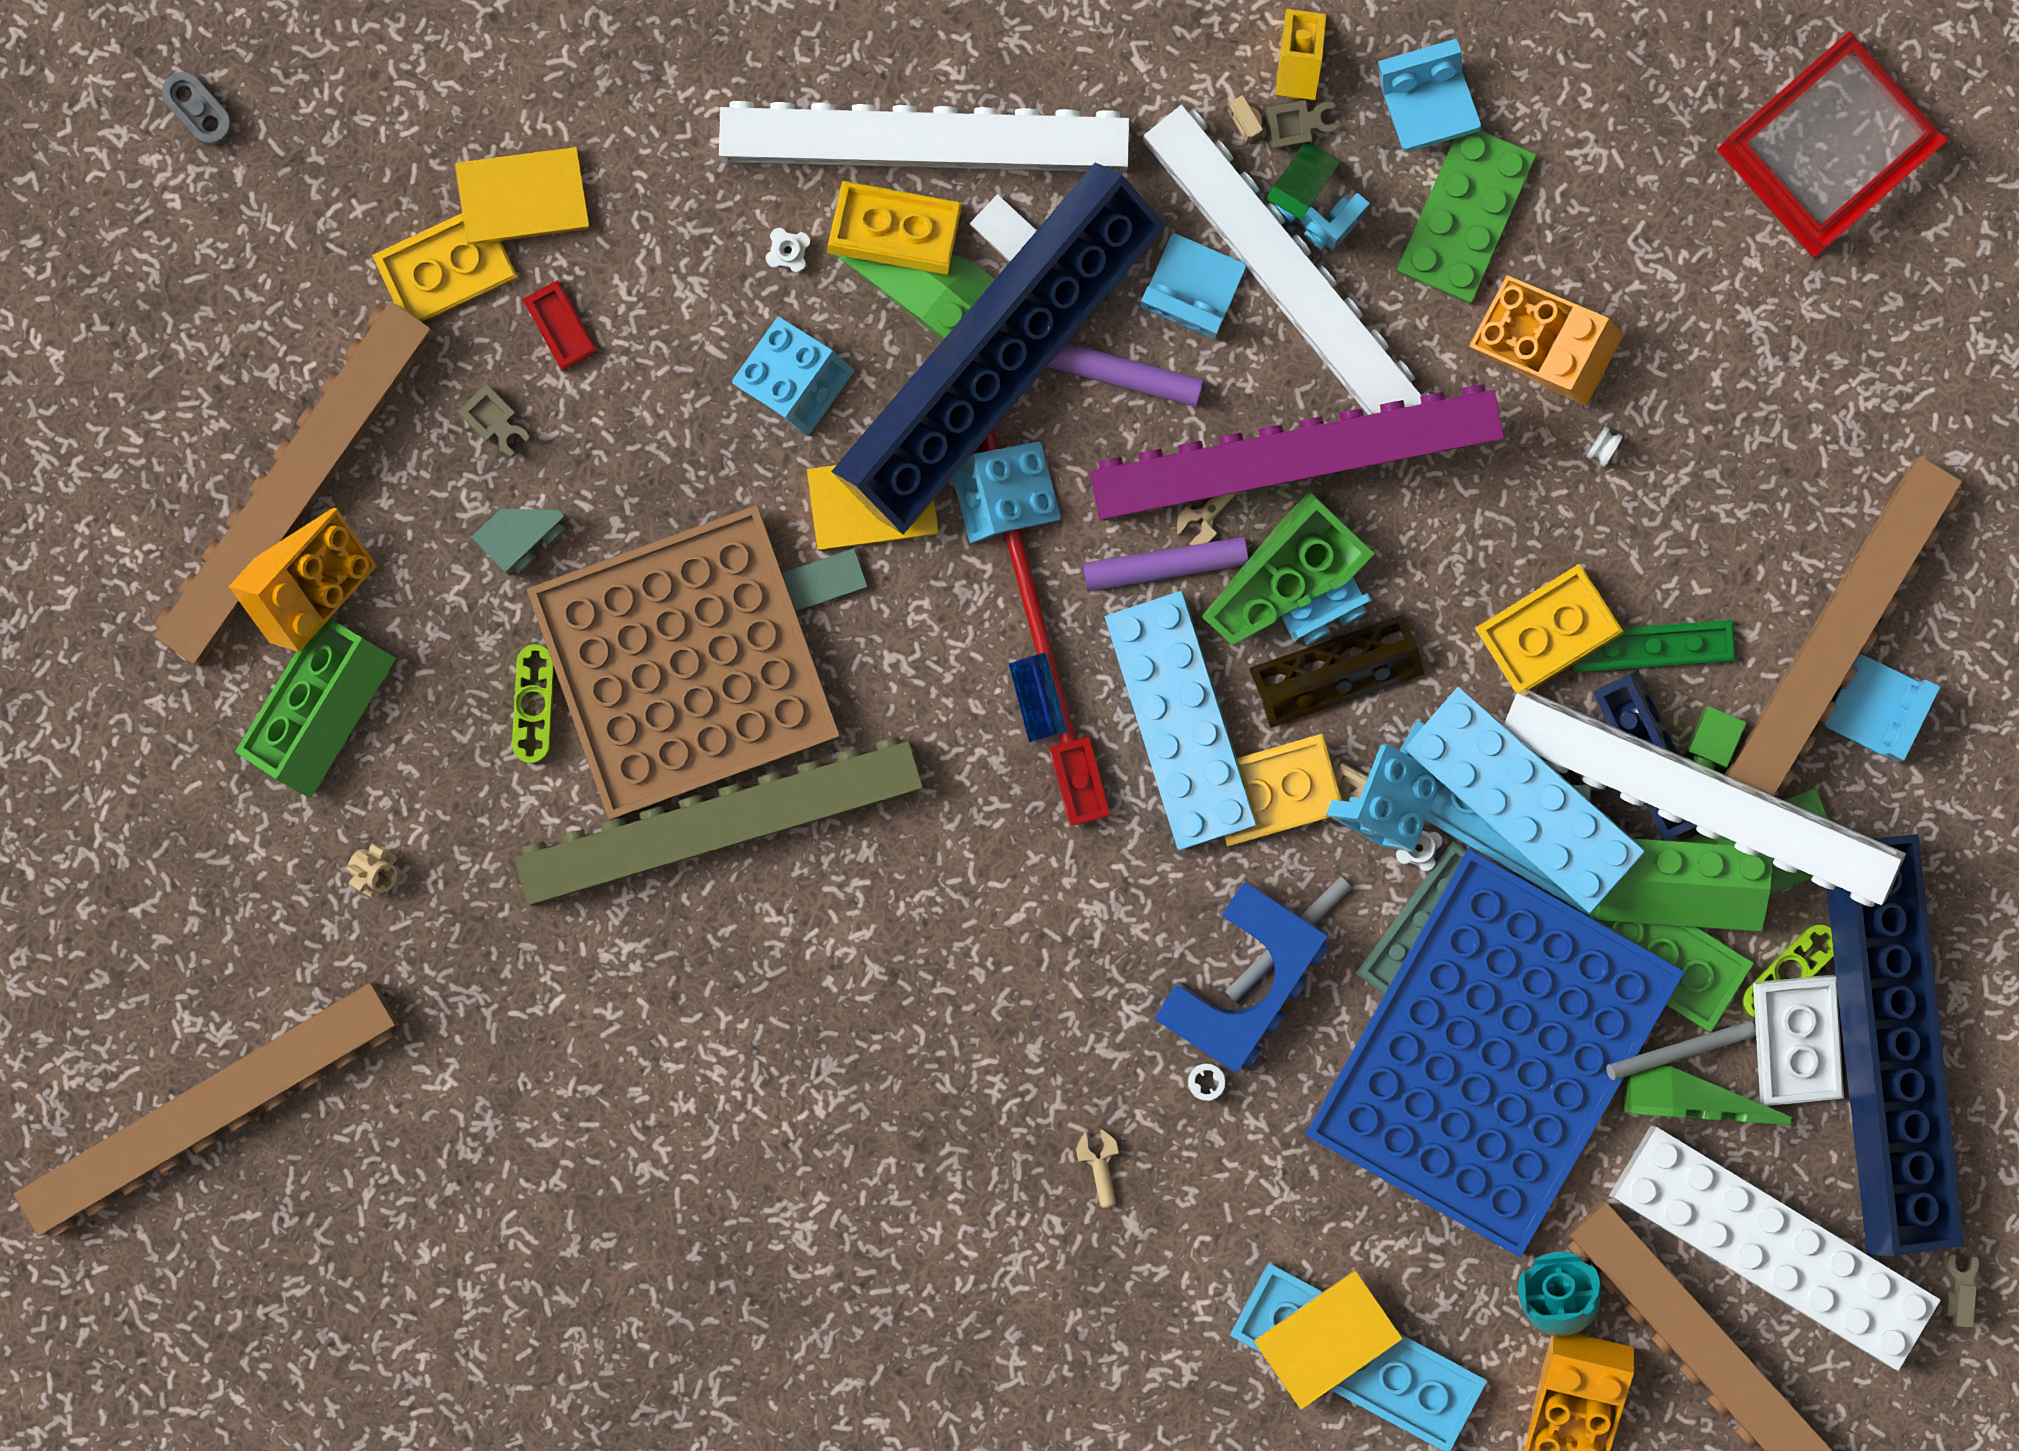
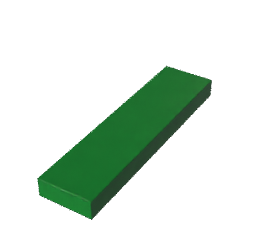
[1267,142,1341,219]
[1571,620,1736,673]

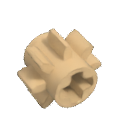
[347,843,399,898]

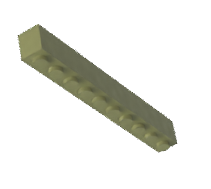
[514,736,923,906]

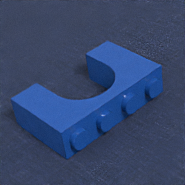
[1154,879,1330,1073]

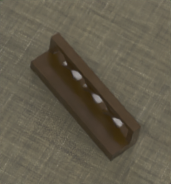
[1249,615,1424,728]

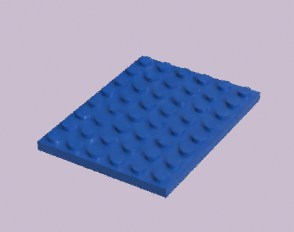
[1305,849,1685,1258]

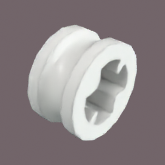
[1586,425,1623,467]
[1188,1064,1225,1101]

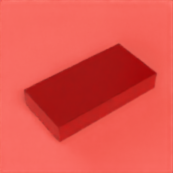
[522,280,598,371]

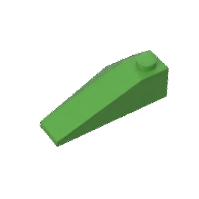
[827,247,995,341]
[1202,491,1375,645]
[1622,1065,1792,1125]

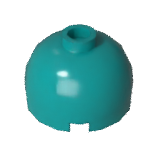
[1517,1252,1602,1337]

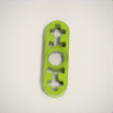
[512,644,555,764]
[1741,925,1834,1018]

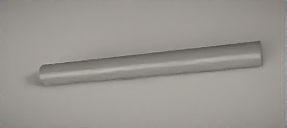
[1225,876,1352,1003]
[1607,1021,1756,1080]

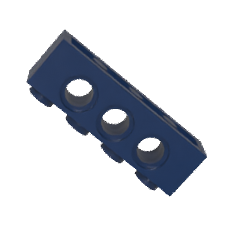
[1593,670,1698,841]

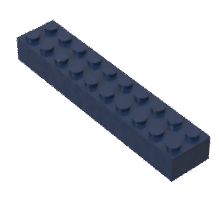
[831,162,1166,535]
[1826,834,1964,1256]

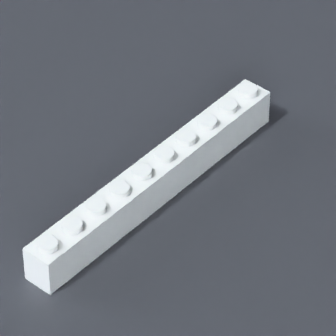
[719,101,1129,173]
[1143,104,1429,415]
[1504,688,1906,907]

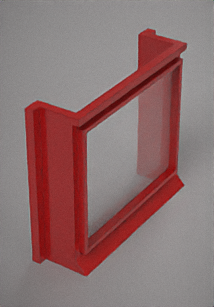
[1716,31,1949,259]

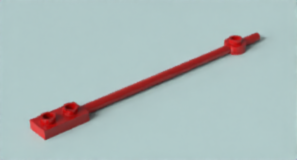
[980,430,1110,827]

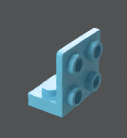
[1378,38,1481,153]
[1274,193,1370,252]
[1140,233,1246,340]
[732,317,855,436]
[952,442,1061,543]
[1281,577,1372,646]
[1824,654,1940,762]
[1326,744,1441,852]

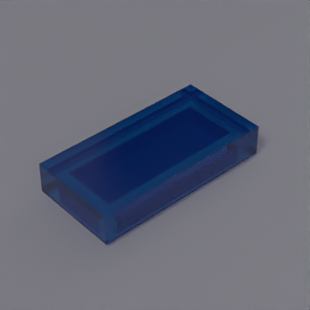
[1009,653,1067,743]

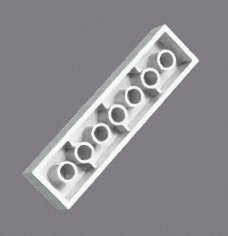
[1609,1126,1941,1371]

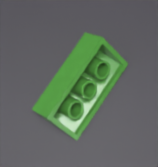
[235,618,396,799]
[1597,839,1773,932]

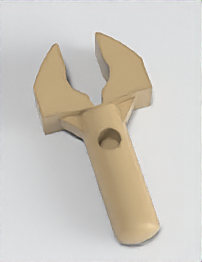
[1177,492,1238,546]
[1076,1129,1119,1208]

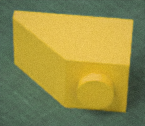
[1275,9,1326,100]

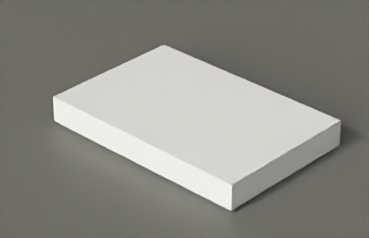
[1753,975,1844,1106]

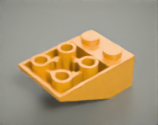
[1469,275,1624,406]
[228,508,377,652]
[1523,1334,1634,1451]

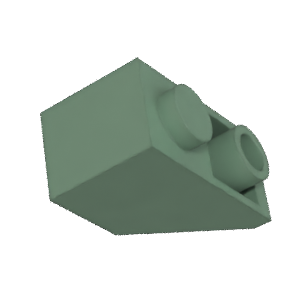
[471,509,568,575]

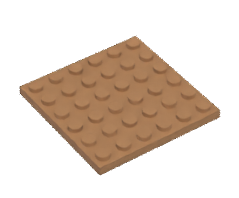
[527,505,841,820]

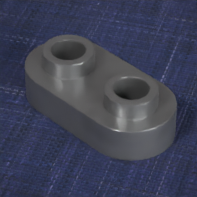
[162,72,232,145]

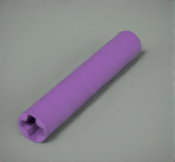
[1046,343,1203,407]
[1083,537,1248,591]

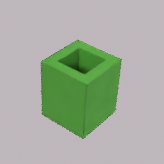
[1684,706,1746,771]

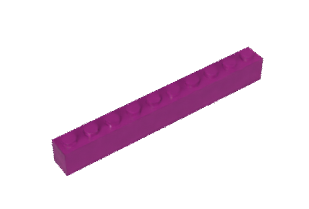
[1090,384,1505,519]

